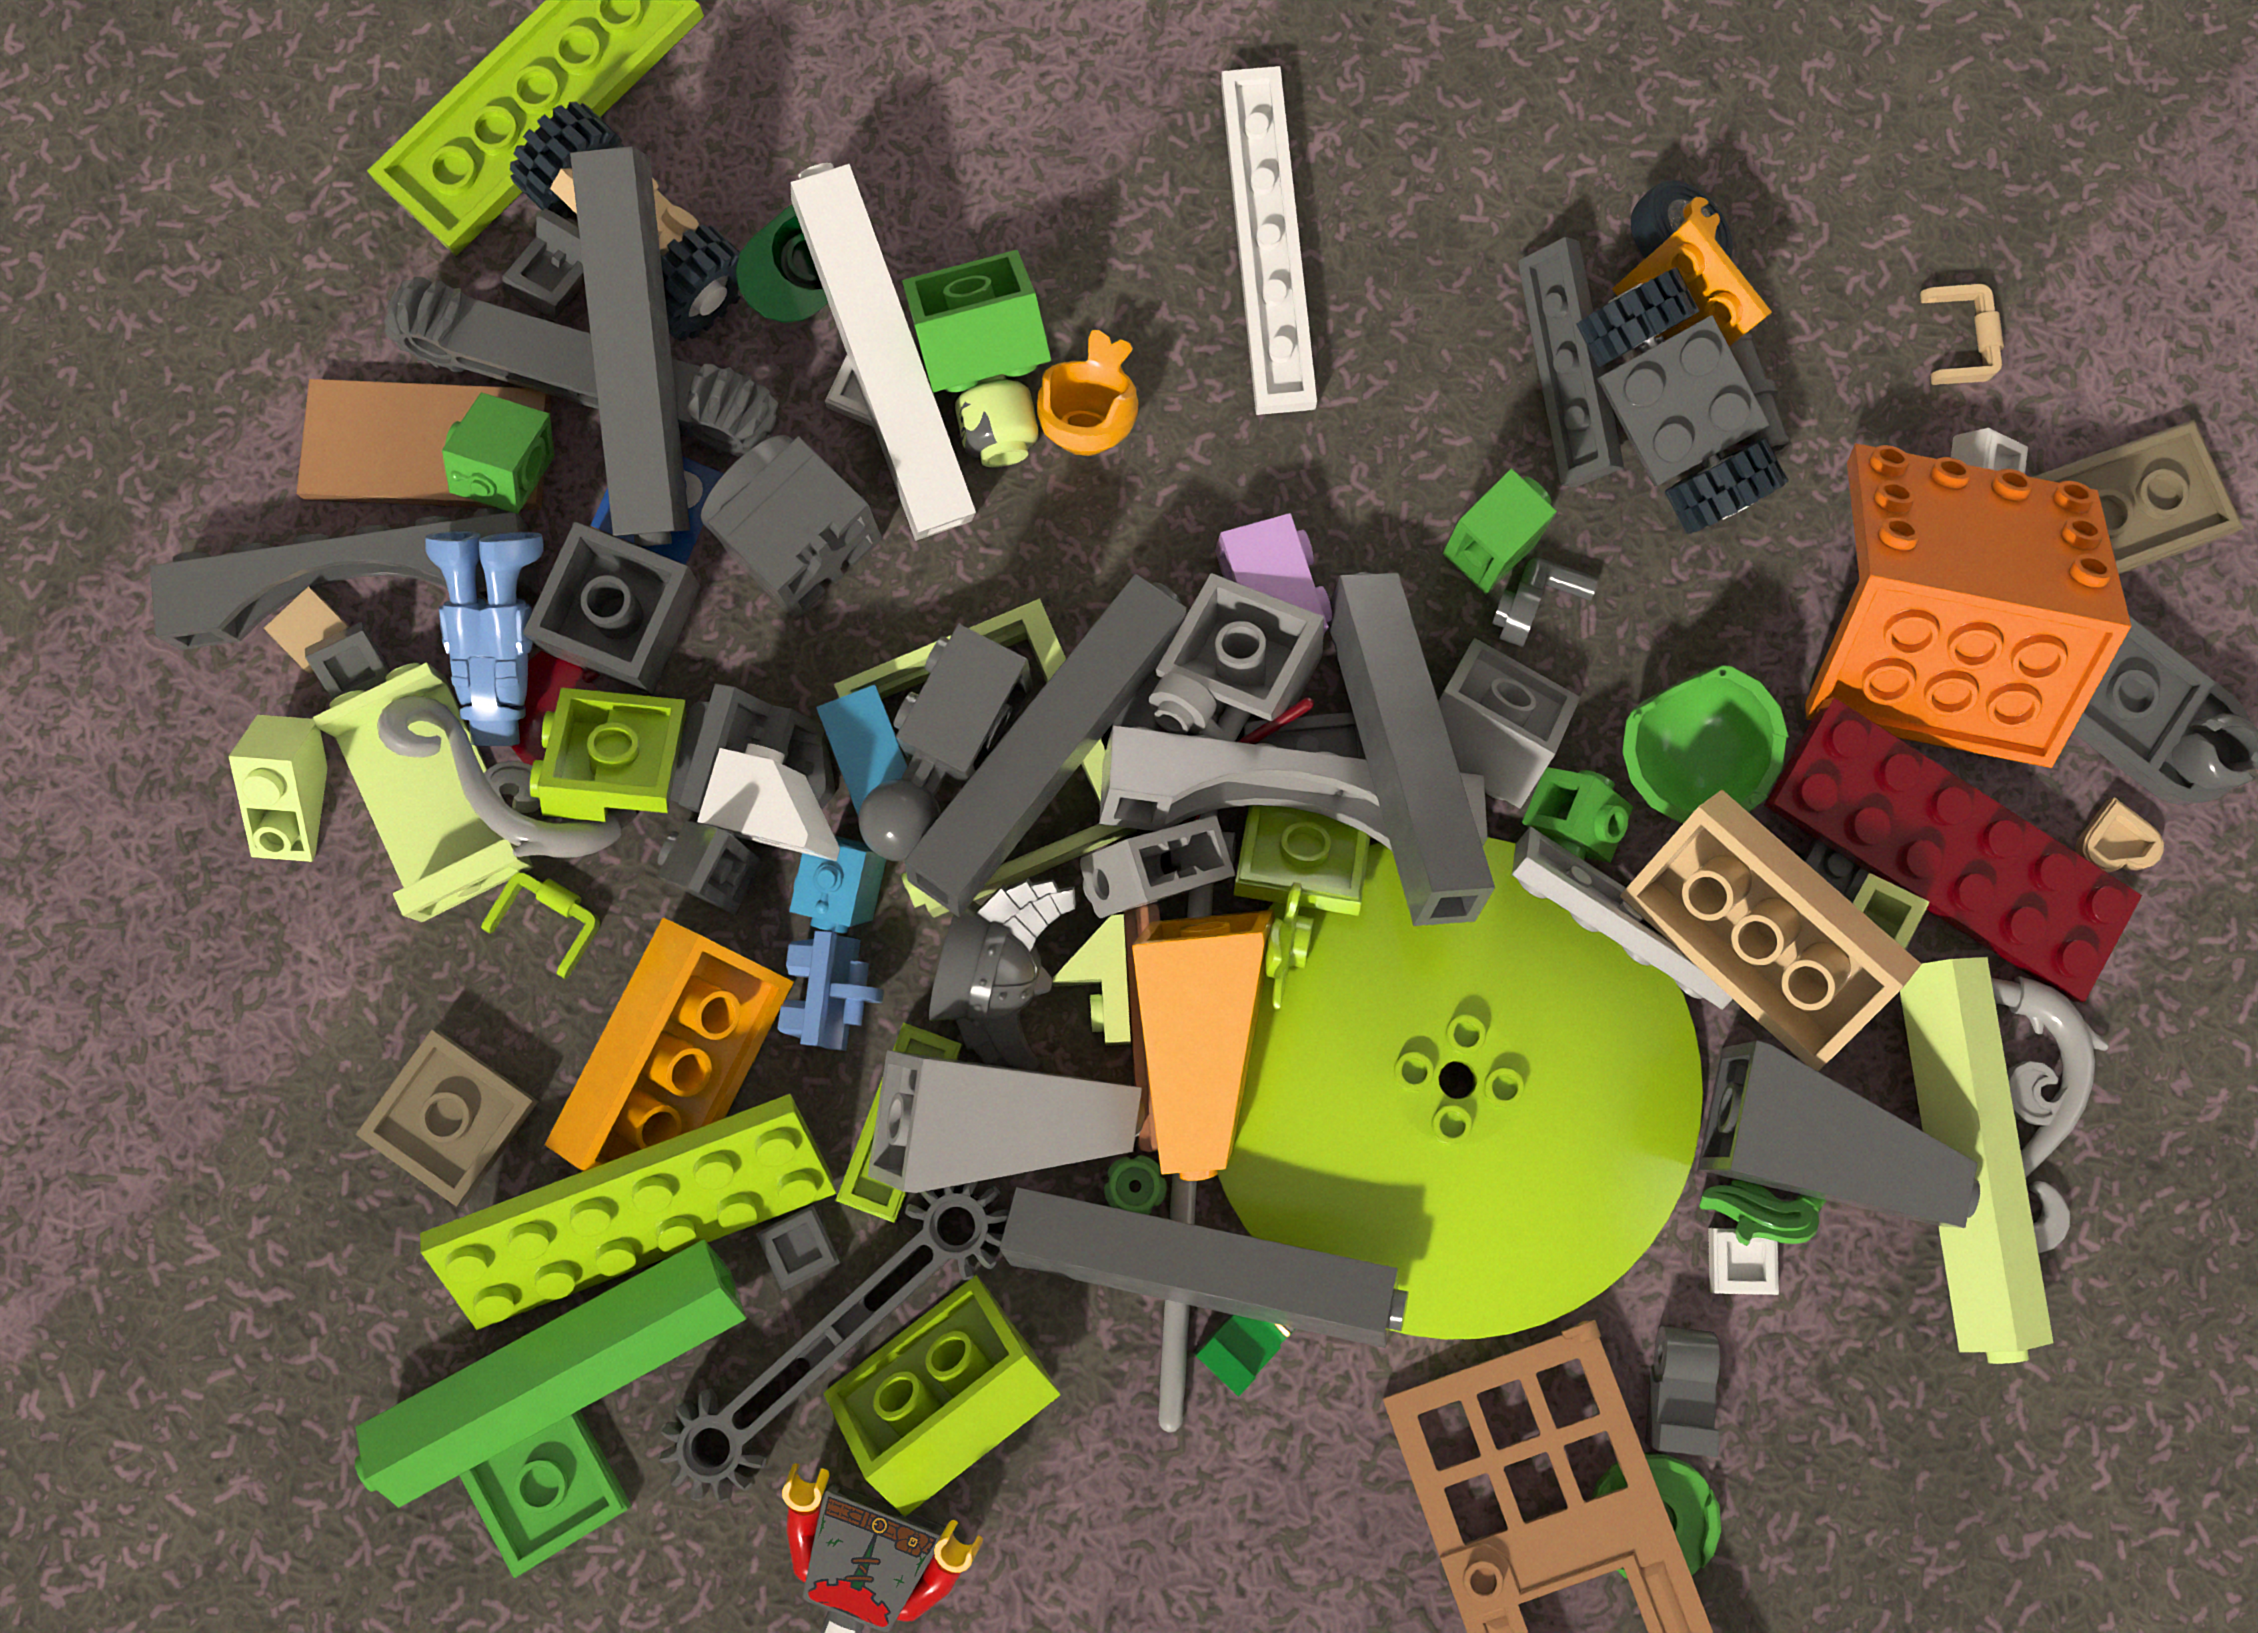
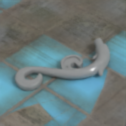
[377,696,636,858]
[1991,976,2109,1254]

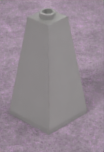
[868,1050,1145,1193]

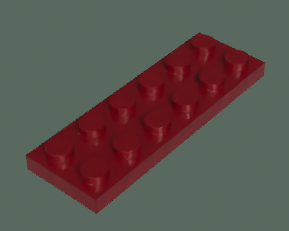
[1764,697,2143,1002]

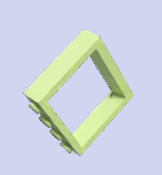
[834,599,1137,917]

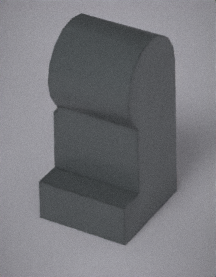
[1645,1326,1720,1458]

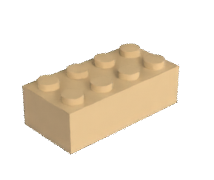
[1620,790,1921,1071]

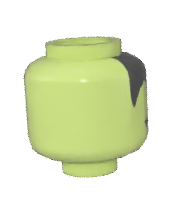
[955,374,1039,467]

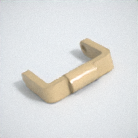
[1920,284,2004,385]

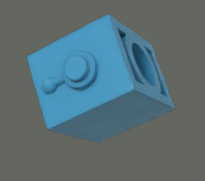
[789,836,886,933]

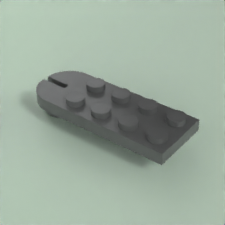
[2072,616,2258,805]

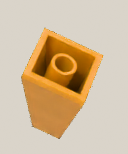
[1132,909,1275,1181]

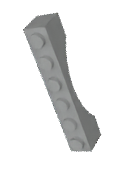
[1099,726,1488,851]

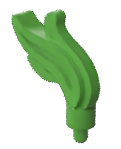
[1699,1180,1826,1246]

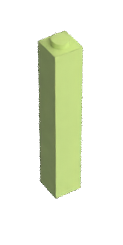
[1900,957,2053,1364]

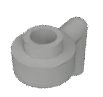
[1149,673,1251,742]

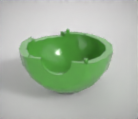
[1623,666,1789,823]

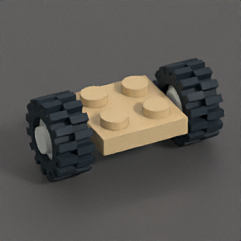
[510,102,741,341]

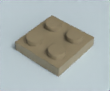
[355,1029,539,1207]

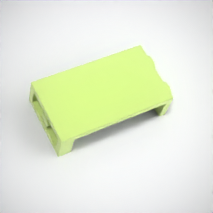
[313,663,534,922]

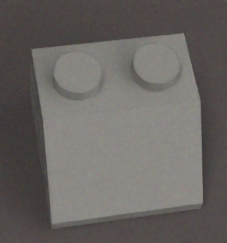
[1156,573,1324,721]
[1438,638,1581,808]

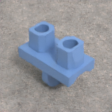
[778,931,884,1051]

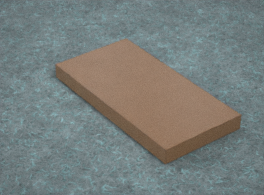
[296,379,552,510]

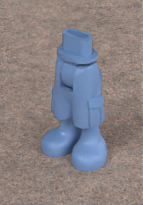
[425,531,543,746]

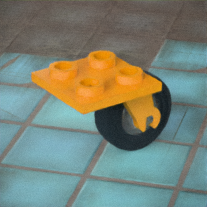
[1612,180,1772,347]

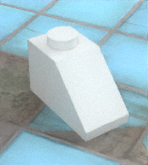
[697,744,840,861]

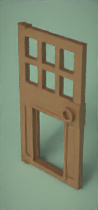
[1382,1319,1713,1633]

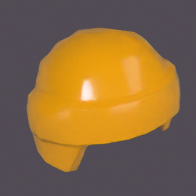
[1037,330,1138,456]

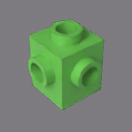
[1522,767,1633,863]

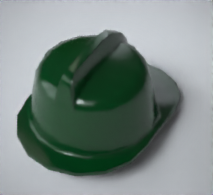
[735,204,828,323]

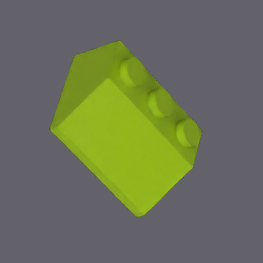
[823,1275,1061,1517]

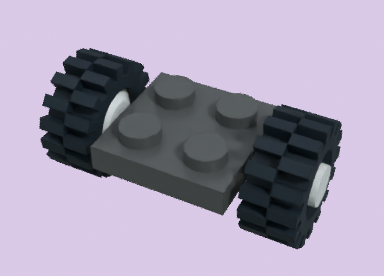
[1576,267,1789,534]

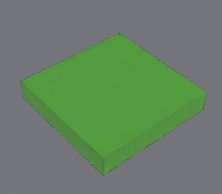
[459,1410,632,1578]

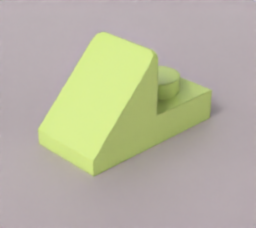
[1052,914,1131,1046]

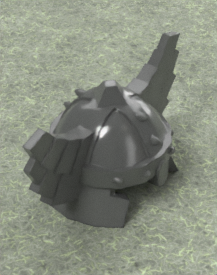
[929,878,1076,1071]

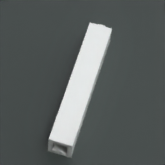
[791,163,976,541]

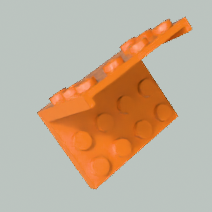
[1805,443,2131,768]

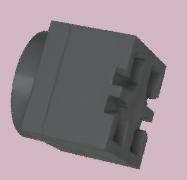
[701,435,882,621]

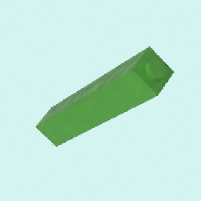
[355,1239,747,1508]

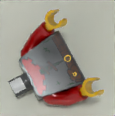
[782,1463,983,1633]

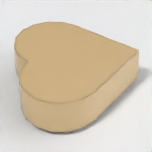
[2075,797,2164,873]

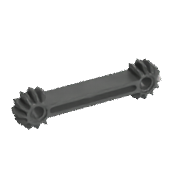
[384,277,778,457]
[659,1181,1010,1503]

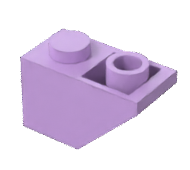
[1215,513,1332,636]

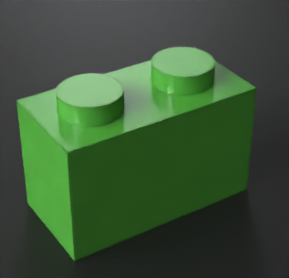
[1443,468,1557,595]

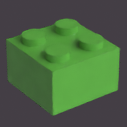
[902,249,1051,392]

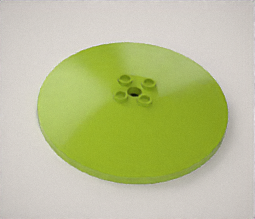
[1217,837,1703,1340]

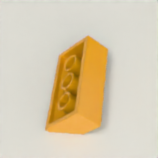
[544,917,794,1171]

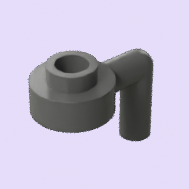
[1492,558,1599,647]

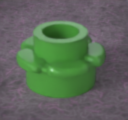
[1104,1155,1167,1215]

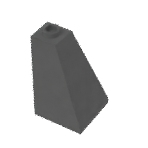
[1697,1041,1980,1228]

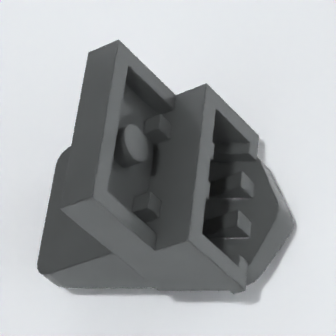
[670,683,835,813]

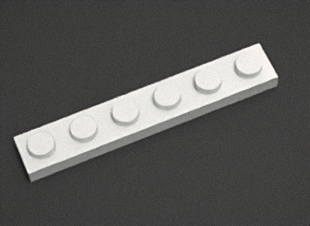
[1221,66,1317,415]

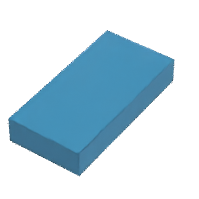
[816,684,908,817]

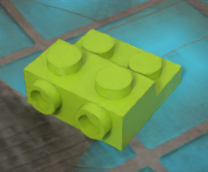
[530,688,687,822]

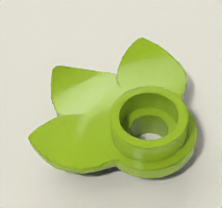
[1265,882,1314,1010]

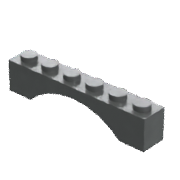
[150,507,539,650]

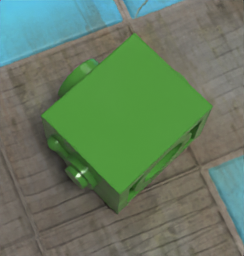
[442,392,555,514]

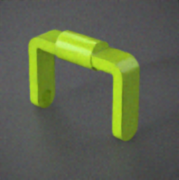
[481,873,600,979]

